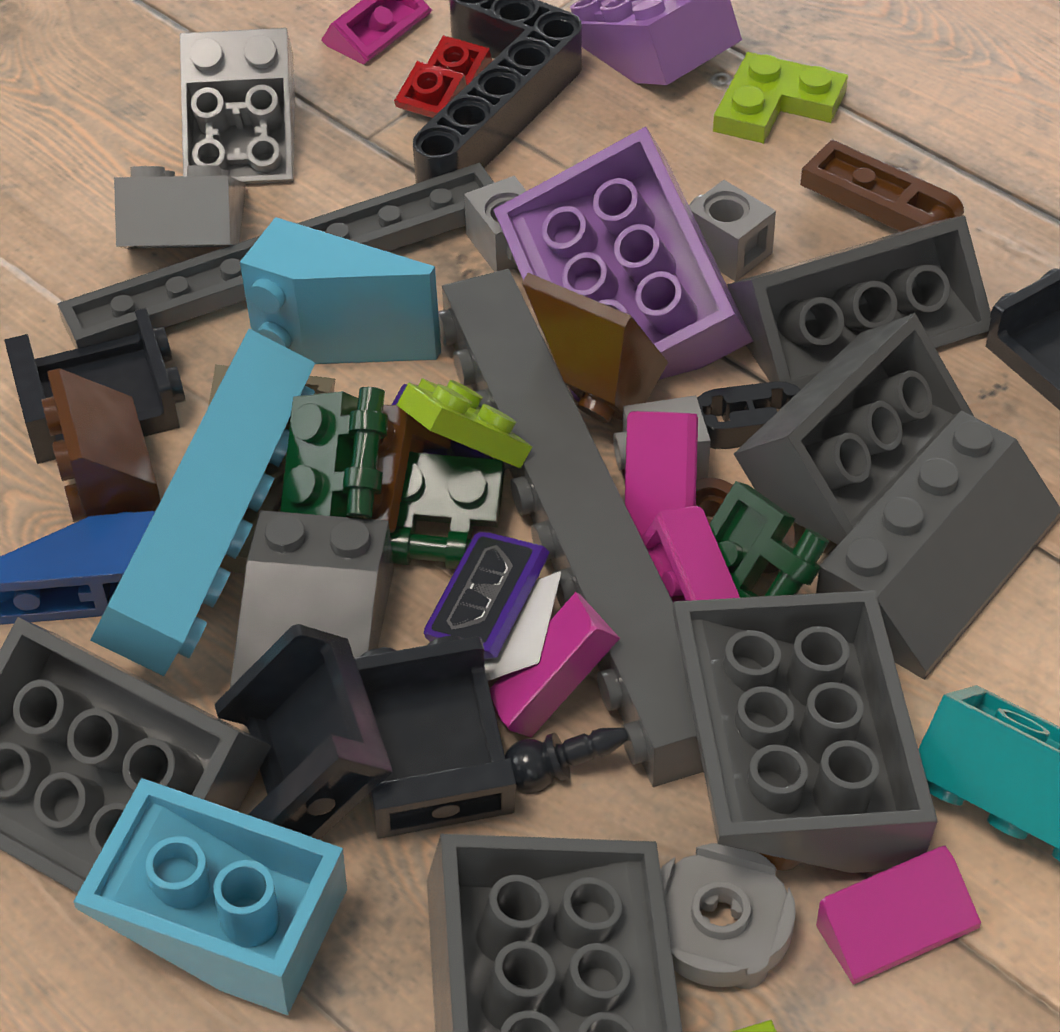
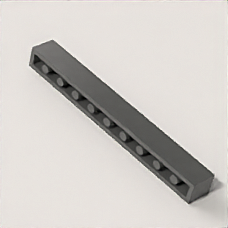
[438,269,704,787]

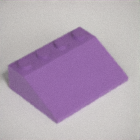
[493,126,753,402]

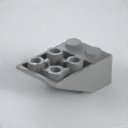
[180,28,295,184]

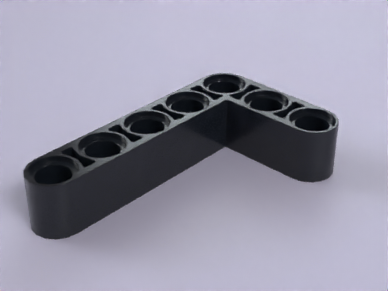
[413,0,582,184]

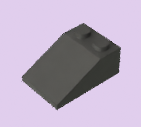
[230,510,394,688]

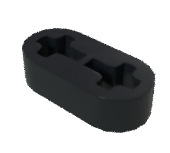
[697,381,801,449]

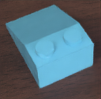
[240,217,441,364]
[73,778,347,1016]

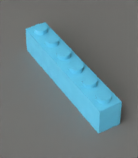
[90,329,315,676]

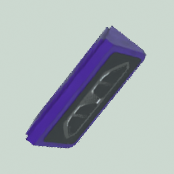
[423,532,549,659]

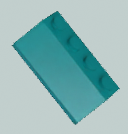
[918,685,1060,862]

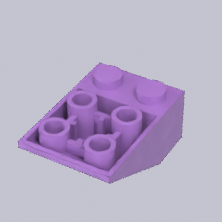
[570,0,742,85]

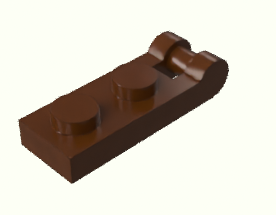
[800,139,964,232]

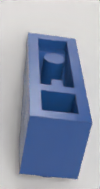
[0,511,155,625]

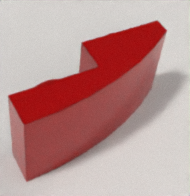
[394,35,492,118]

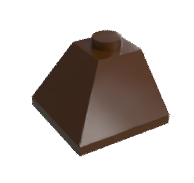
[522,273,668,424]

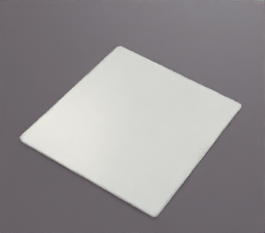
[484,571,561,681]

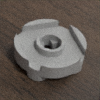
[660,843,795,989]

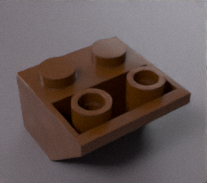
[41,368,161,523]

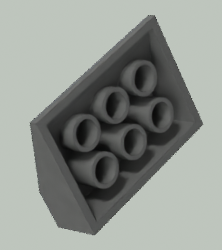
[673,590,938,873]
[0,617,271,893]
[427,834,682,1032]

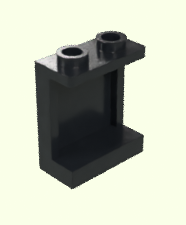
[985,268,1060,410]
[4,308,186,464]
[214,624,393,840]
[355,636,516,839]

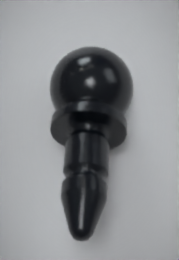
[505,728,628,794]

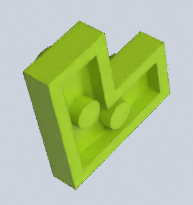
[713,52,848,144]
[396,378,533,468]

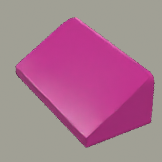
[321,0,432,65]
[625,411,698,538]
[642,506,740,603]
[489,592,620,738]
[816,845,981,985]

